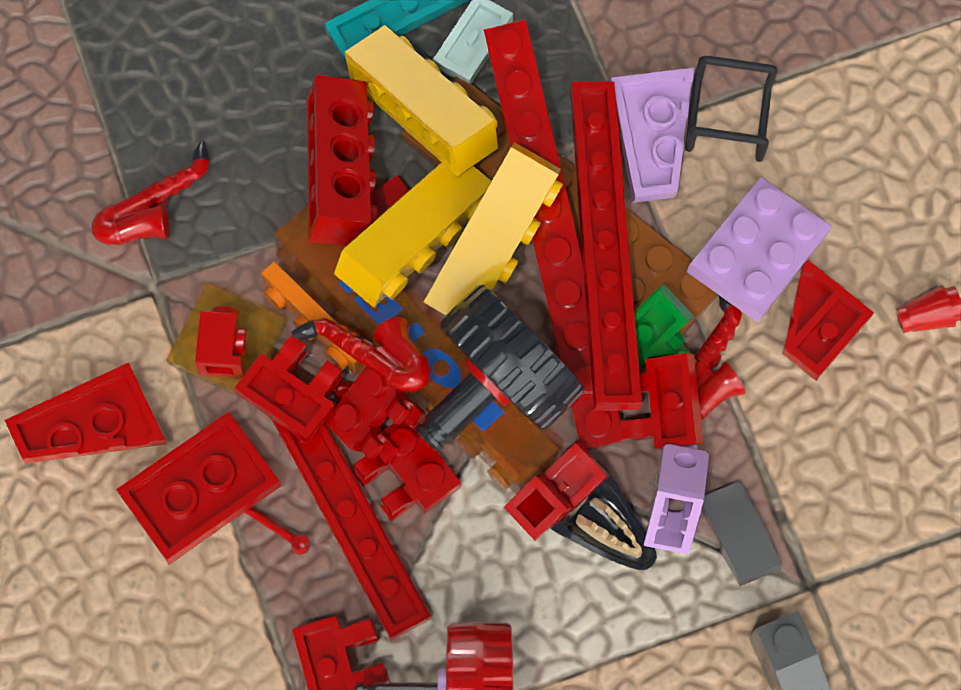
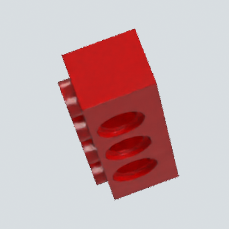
[306,74,377,247]

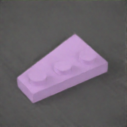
[610,68,694,203]

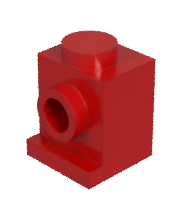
[195,306,247,378]

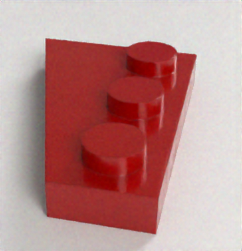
[4,362,167,464]

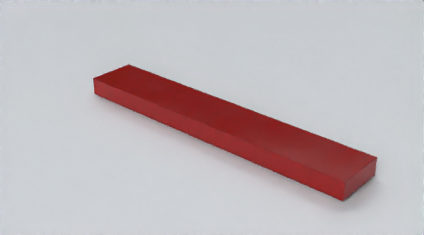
[271,418,431,641]

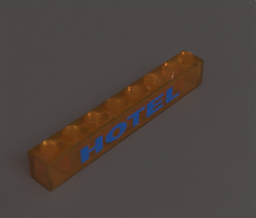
[274,205,558,494]

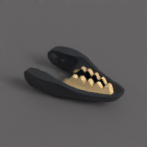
[551,450,657,570]

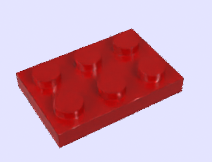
[116,412,281,565]

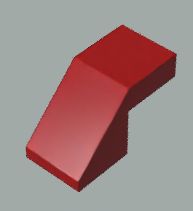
[503,442,610,541]

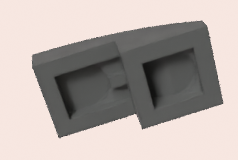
[701,481,781,586]

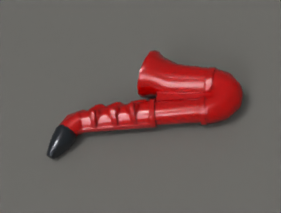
[91,141,209,246]
[694,295,746,420]
[291,317,431,392]

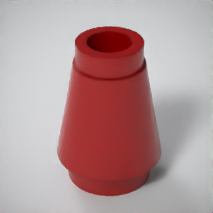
[895,285,961,334]

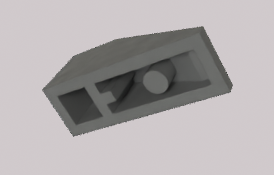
[749,611,830,690]

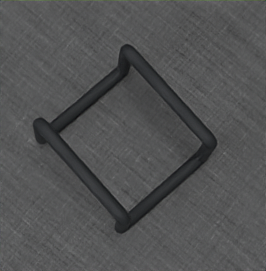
[685,55,778,162]

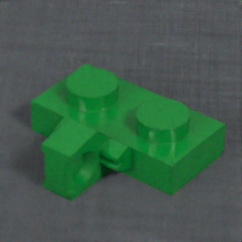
[634,284,697,370]

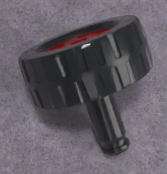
[415,284,585,452]

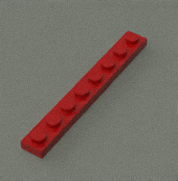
[570,81,642,411]

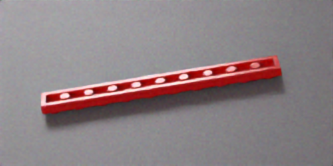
[483,19,626,451]

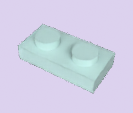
[433,0,513,84]

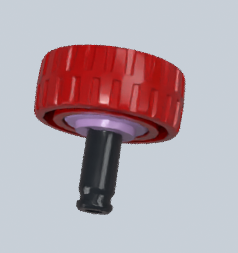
[354,621,513,690]

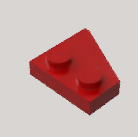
[782,260,874,381]

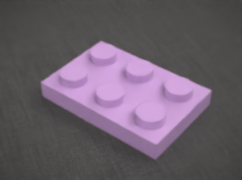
[686,177,832,323]

